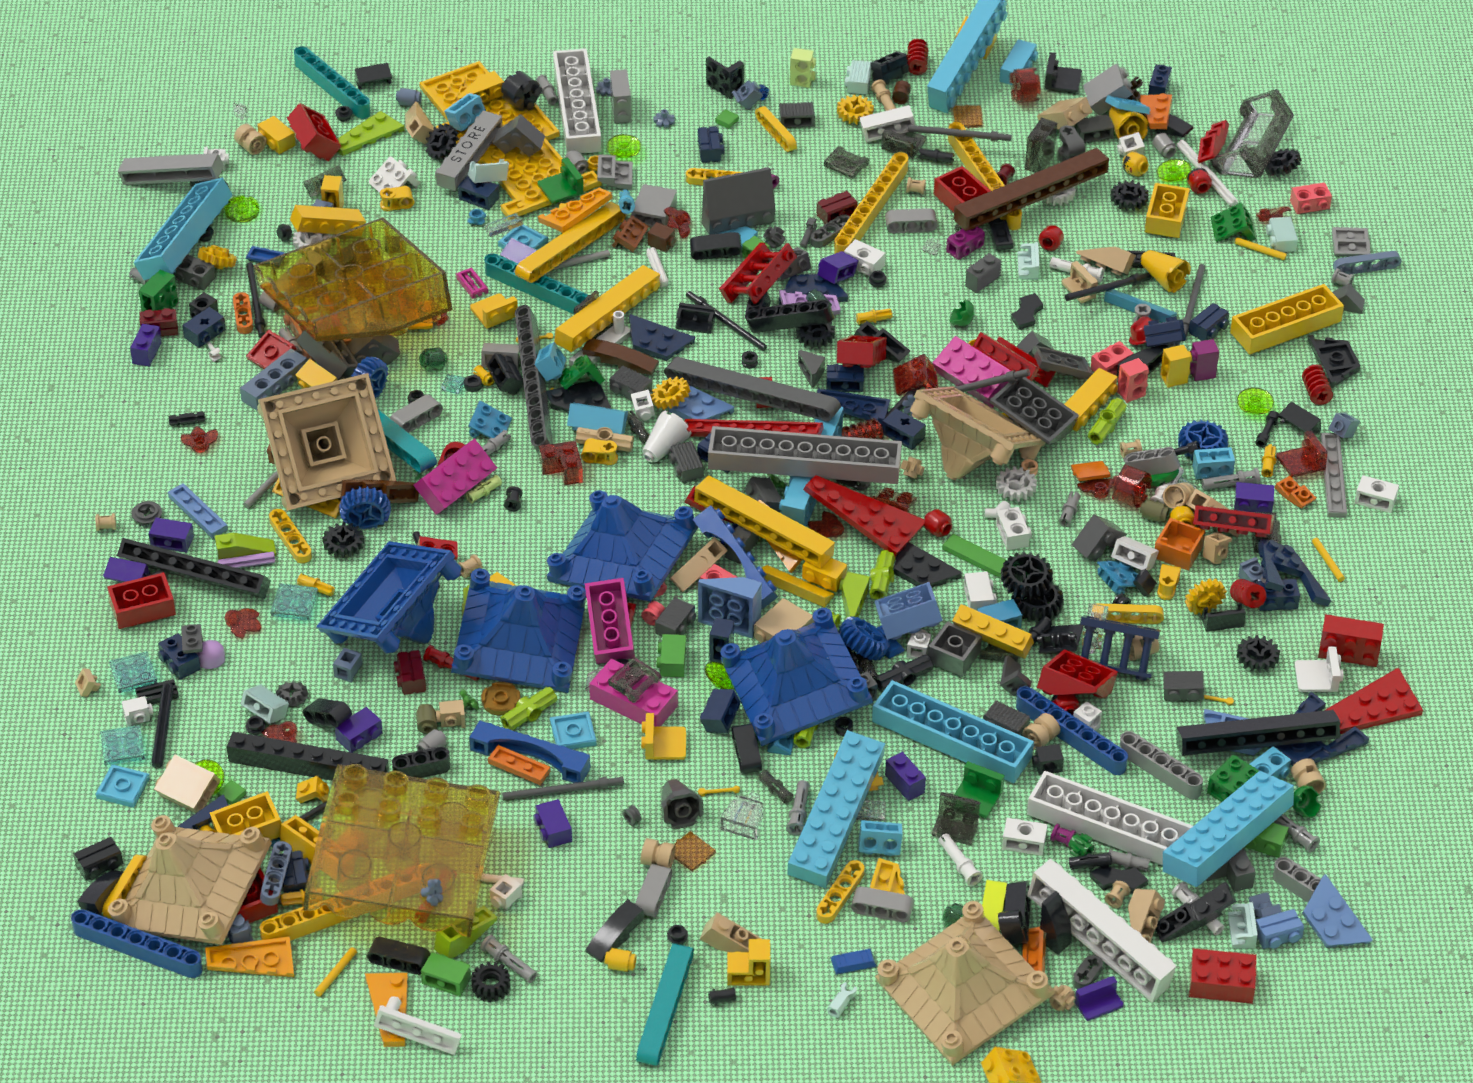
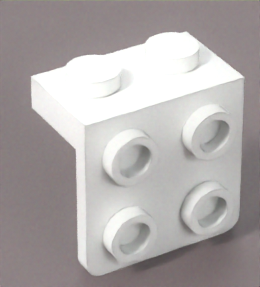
[369,156,421,196]
[1294,647,1343,692]

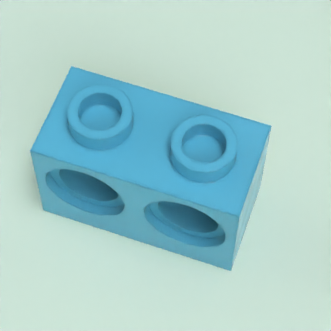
[444,93,485,131]
[534,342,566,382]
[1192,447,1235,479]
[1250,746,1291,779]
[858,820,903,856]

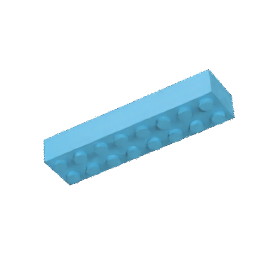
[927,0,1008,114]
[133,178,233,280]
[779,407,844,527]
[872,680,1034,783]
[787,730,885,888]
[1163,771,1294,887]

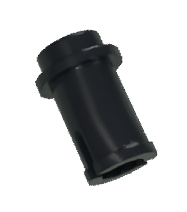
[708,987,736,1005]

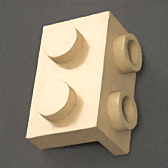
[1062,261,1098,303]

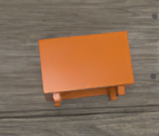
[1155,518,1206,571]

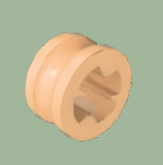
[1021,459,1038,476]

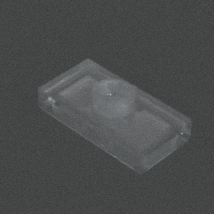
[484,213,523,237]
[856,800,886,821]

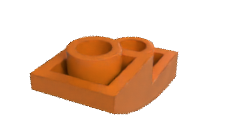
[1274,475,1316,508]

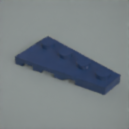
[817,388,891,425]

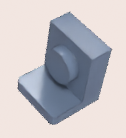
[1248,892,1282,917]

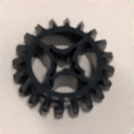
[1000,551,1053,600]
[1011,582,1064,624]

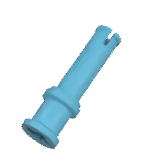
[619,189,635,214]

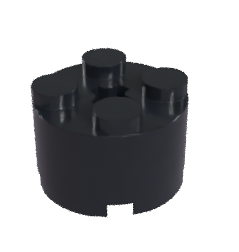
[501,71,543,111]

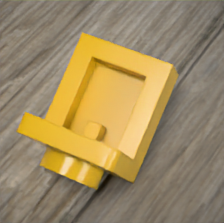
[296,776,329,804]

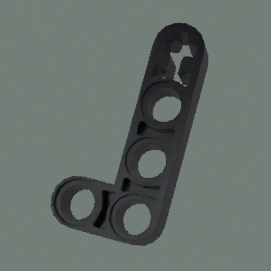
[998,881,1031,946]

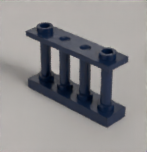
[1080,615,1161,681]

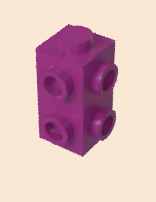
[946,227,985,260]

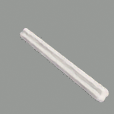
[1177,140,1238,207]

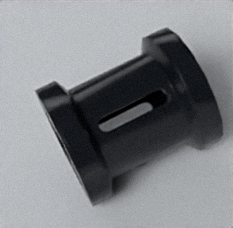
[504,486,523,512]

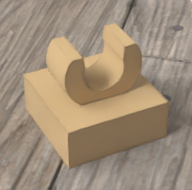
[75,668,101,697]

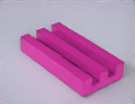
[456,267,488,299]

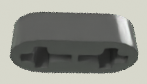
[1073,955,1103,989]

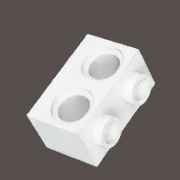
[996,507,1032,550]

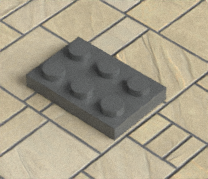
[1032,345,1093,380]

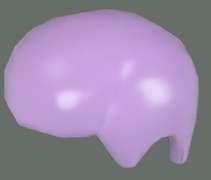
[196,640,225,669]

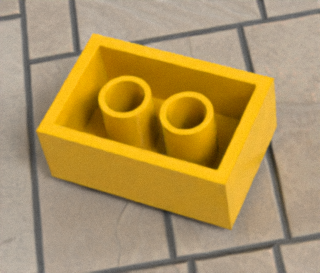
[1145,183,1190,238]
[210,791,282,840]

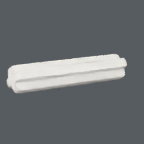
[646,247,668,287]

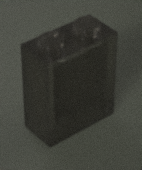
[1025,118,1057,173]

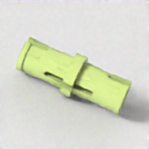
[465,475,502,504]

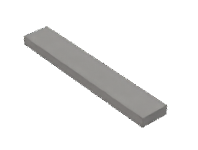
[1320,433,1347,518]

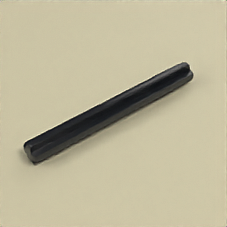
[152,683,173,768]

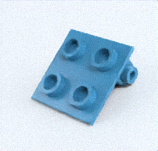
[468,400,512,438]
[1097,561,1138,595]

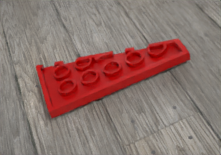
[803,475,925,557]
[1324,667,1423,734]

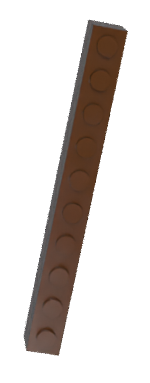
[954,148,1109,231]

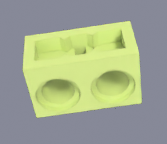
[790,48,816,88]

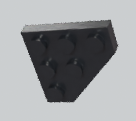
[546,380,612,415]

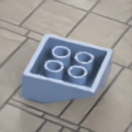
[698,577,762,638]
[874,582,943,640]

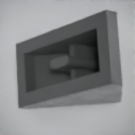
[1332,283,1365,314]
[1017,331,1054,358]
[798,350,825,388]

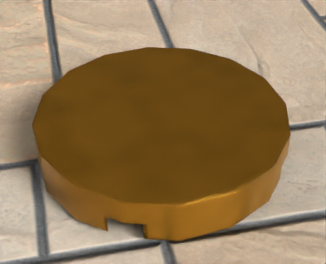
[481,682,521,716]

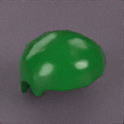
[950,300,975,327]
[1292,785,1321,818]

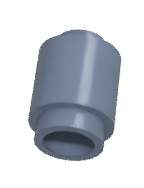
[396,88,422,106]

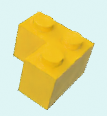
[727,938,770,986]

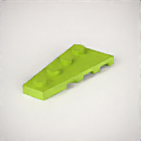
[337,111,405,156]

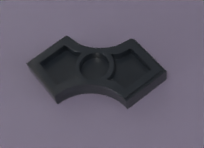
[1011,293,1044,329]
[1090,865,1149,894]

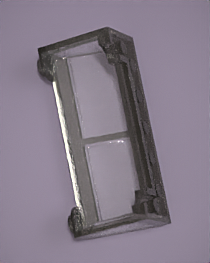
[1210,89,1294,178]

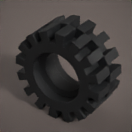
[471,962,510,1002]

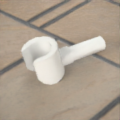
[207,342,221,362]

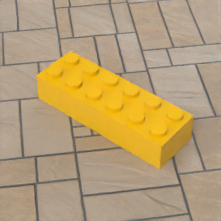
[1230,284,1344,355]

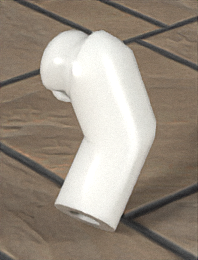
[985,501,1011,518]

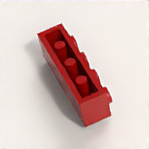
[1193,505,1275,537]

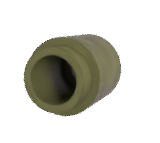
[1140,499,1169,522]
[416,704,437,734]

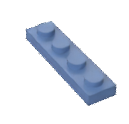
[168,483,228,539]

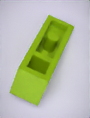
[215,532,277,560]
[839,571,870,618]
[434,905,498,959]

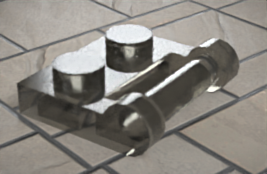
[824,146,870,178]
[608,657,662,703]

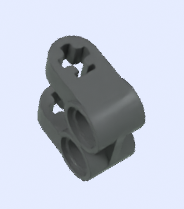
[1057,125,1085,162]

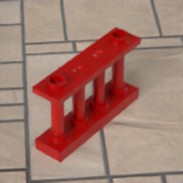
[719,242,797,304]
[973,332,1056,388]

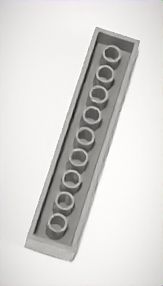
[708,426,902,484]

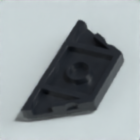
[1308,335,1360,388]
[894,542,962,588]

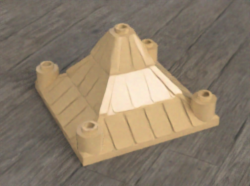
[257,373,396,511]
[910,386,1046,481]
[108,815,272,945]
[875,901,1054,1066]

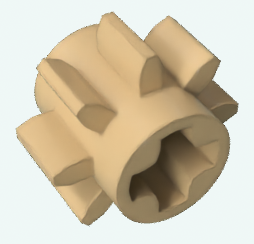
[900,457,925,479]
[1049,985,1075,1011]

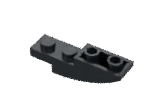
[1155,882,1237,942]

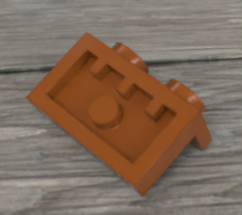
[612,215,649,252]

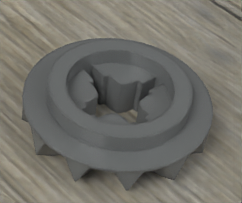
[131,501,162,526]
[276,680,308,707]

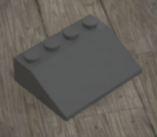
[701,167,775,235]
[989,377,1079,445]

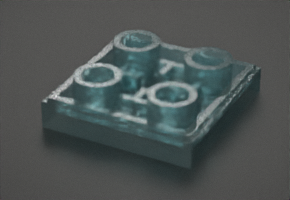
[271,583,318,620]
[109,651,157,693]
[100,725,145,765]

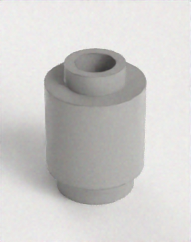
[1152,133,1177,158]
[565,150,588,174]
[416,729,447,751]

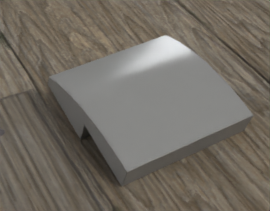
[597,155,633,190]
[1331,227,1370,256]

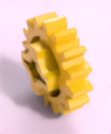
[837,94,874,125]
[197,245,237,269]
[650,377,691,410]
[1185,578,1227,615]

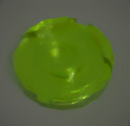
[224,195,260,223]

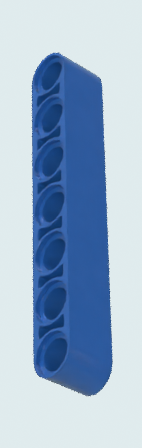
[1016,686,1128,775]
[71,909,203,978]

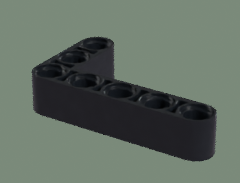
[745,292,834,333]

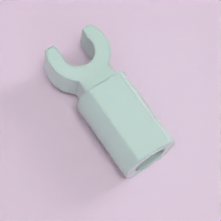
[827,982,857,1018]

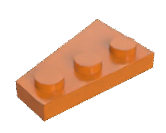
[1138,94,1172,129]

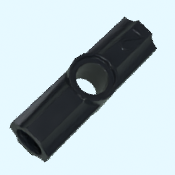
[874,655,933,692]

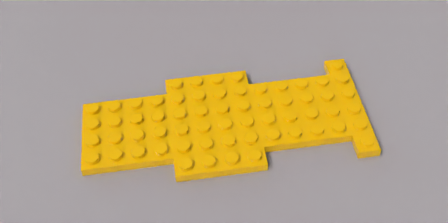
[419,61,602,220]

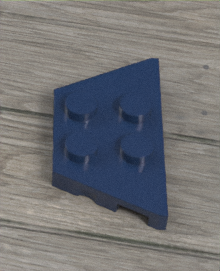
[779,274,848,305]
[629,314,695,361]

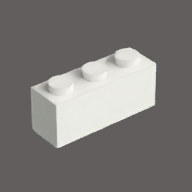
[859,105,915,142]

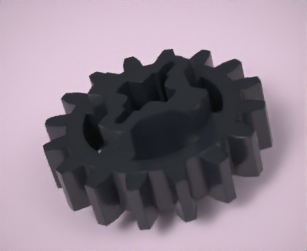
[424,123,459,161]
[1263,148,1302,177]
[1110,180,1149,211]
[796,322,835,349]
[322,522,365,558]
[1236,635,1280,673]

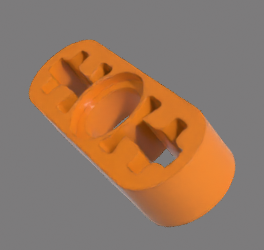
[233,292,253,334]

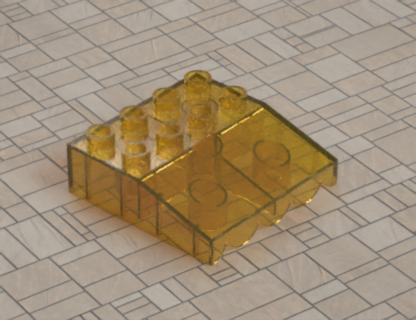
[253,217,453,342]
[303,764,500,938]

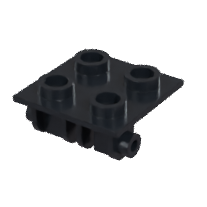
[1037,624,1084,654]

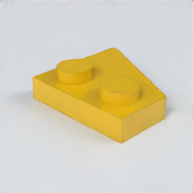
[869,858,905,894]

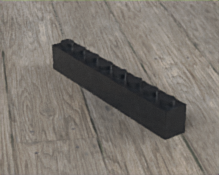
[117,538,271,599]
[1176,710,1340,756]
[226,732,390,790]

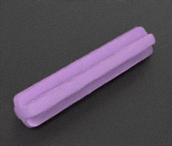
[218,552,275,568]

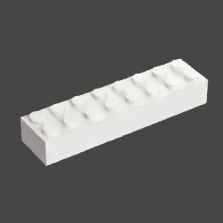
[553,49,601,153]
[1027,771,1193,865]
[1027,858,1176,1003]

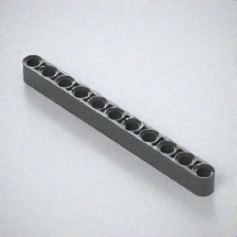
[515,305,554,457]
[664,357,841,421]

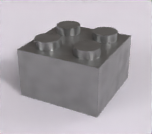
[928,621,982,677]

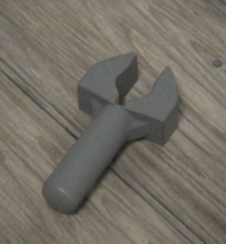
[800,217,818,248]

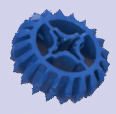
[351,356,389,399]
[1178,419,1228,460]
[339,486,391,529]
[838,616,890,661]

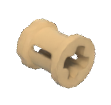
[906,177,926,195]
[1119,439,1142,459]
[95,513,117,531]
[458,554,483,578]
[1105,881,1131,908]

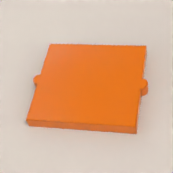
[1071,461,1111,481]

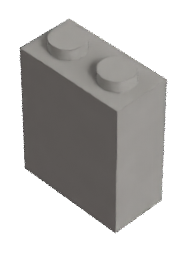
[1083,63,1133,115]
[610,69,631,123]
[631,184,677,228]

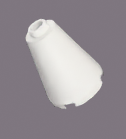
[642,411,691,462]

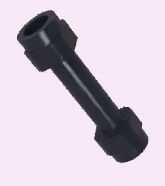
[1255,411,1279,448]
[1174,441,1201,456]

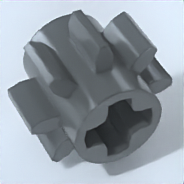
[763,226,786,248]

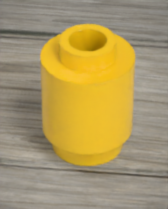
[604,948,637,972]

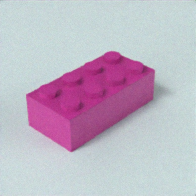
[932,336,1011,408]
[413,438,497,515]
[585,578,635,664]
[589,659,678,726]

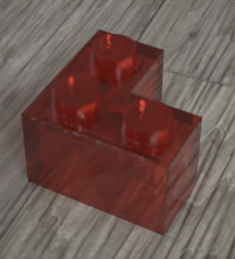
[539,441,583,485]

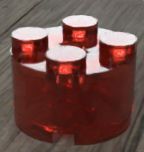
[1009,67,1041,103]
[1112,464,1152,508]

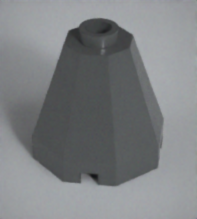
[661,779,704,829]

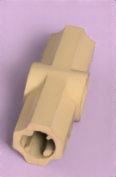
[575,427,634,452]

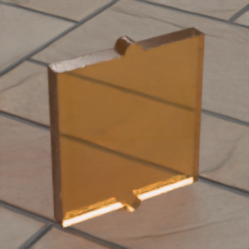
[953,105,983,129]
[674,831,716,872]

